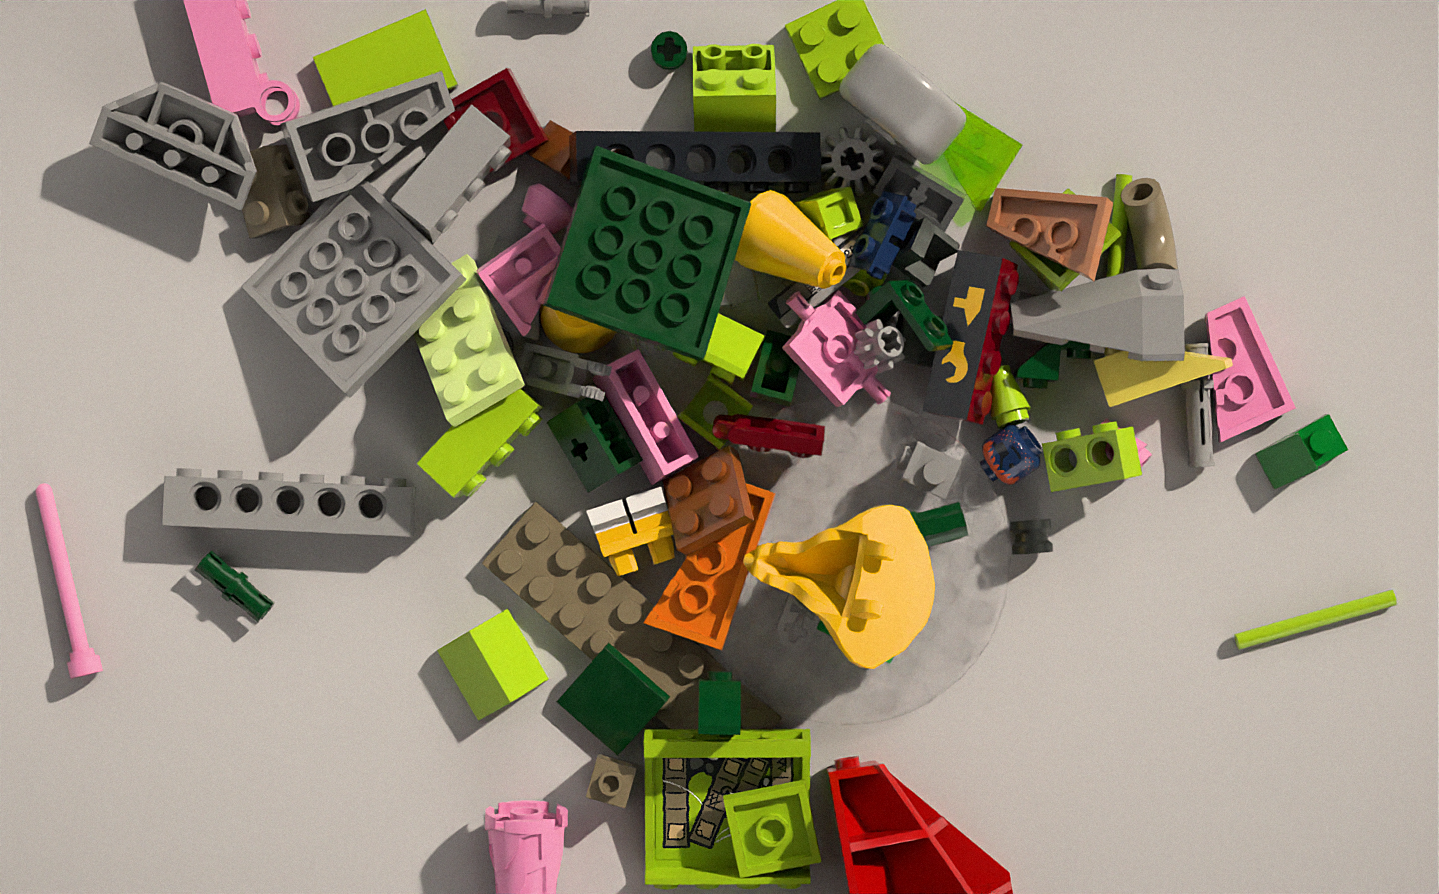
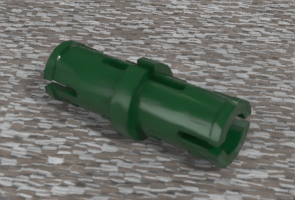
[195,550,275,623]

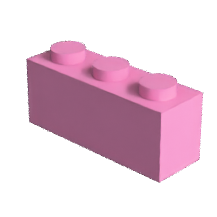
[592,349,699,485]

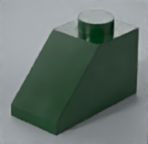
[698,671,741,735]

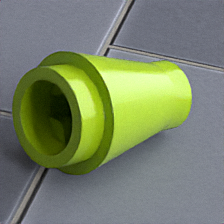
[990,365,1031,429]

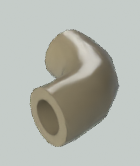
[1121,178,1178,270]

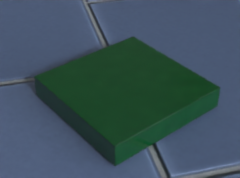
[556,642,670,756]

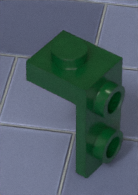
[855,280,953,351]

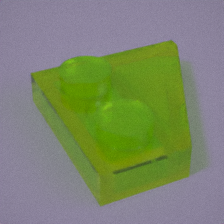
[942,102,1023,213]

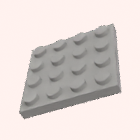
[241,178,467,398]

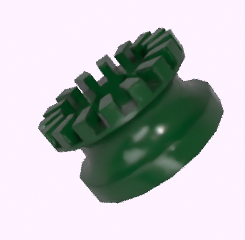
[651,31,688,70]

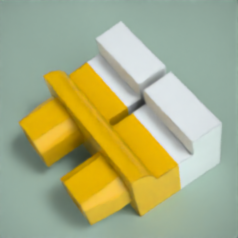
[586,487,675,576]

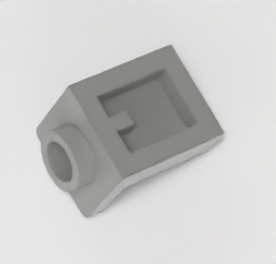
[896,441,962,500]

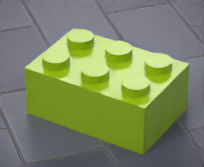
[417,388,543,498]

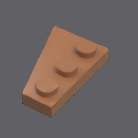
[986,188,1113,281]

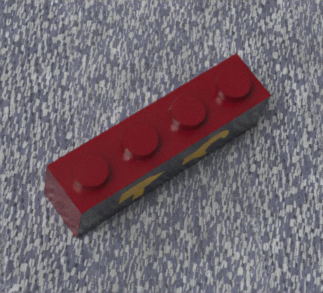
[922,250,1019,425]

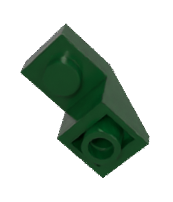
[1014,340,1098,389]

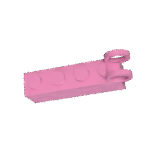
[183,0,300,126]

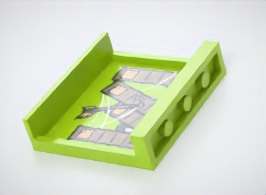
[644,729,811,890]

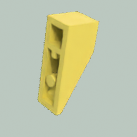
[1094,348,1233,407]

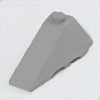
[280,71,455,202]
[1010,268,1185,361]

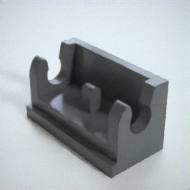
[872,153,966,232]

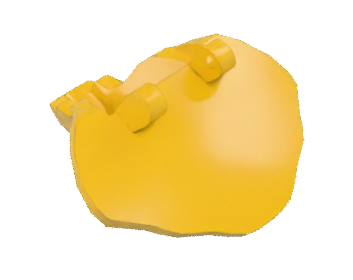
[743,505,935,669]

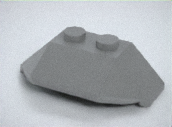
[89,82,257,210]

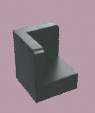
[892,217,960,288]

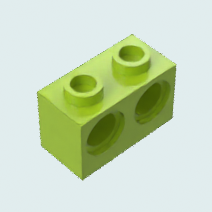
[1042,421,1142,492]

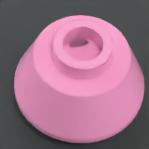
[521,183,573,235]

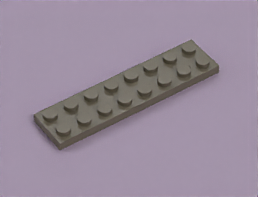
[482,502,782,729]

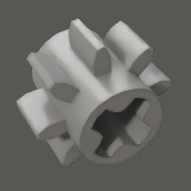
[854,319,906,373]

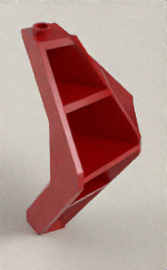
[827,756,1013,894]

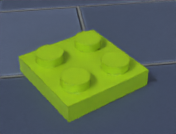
[785,0,885,100]
[723,779,821,878]

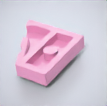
[476,223,561,336]

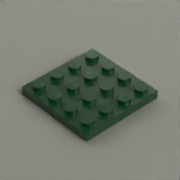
[543,146,751,361]

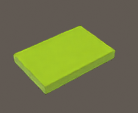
[313,9,458,106]

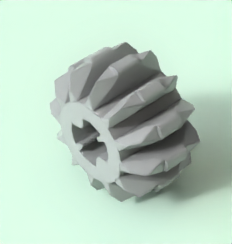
[821,126,886,196]

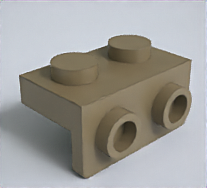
[242,144,310,238]

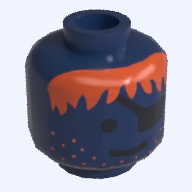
[980,424,1043,485]

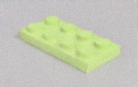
[414,254,525,427]

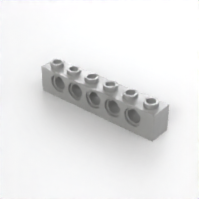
[162,468,416,537]

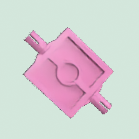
[782,290,891,407]

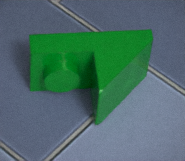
[1254,414,1348,489]

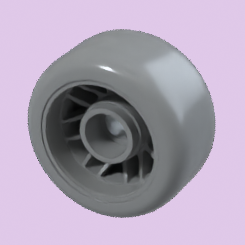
[839,44,966,165]

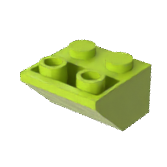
[693,44,776,132]
[673,313,765,385]

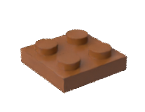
[662,445,754,555]

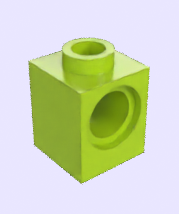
[793,187,863,239]

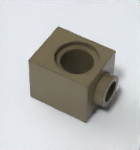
[586,753,638,809]

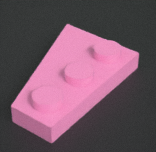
[1205,296,1296,442]

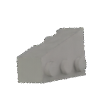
[391,105,511,244]

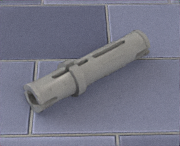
[1181,343,1215,467]

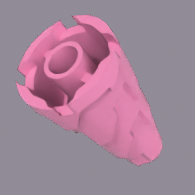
[485,800,568,894]

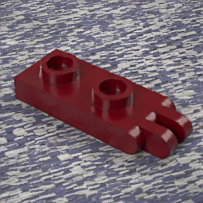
[712,414,825,458]

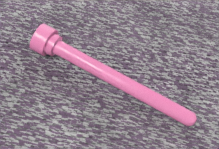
[36,484,103,679]

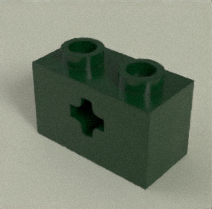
[546,390,643,493]

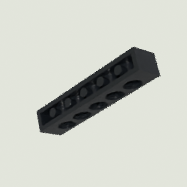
[569,131,821,193]

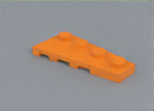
[643,483,776,650]

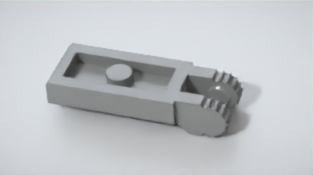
[519,342,612,401]

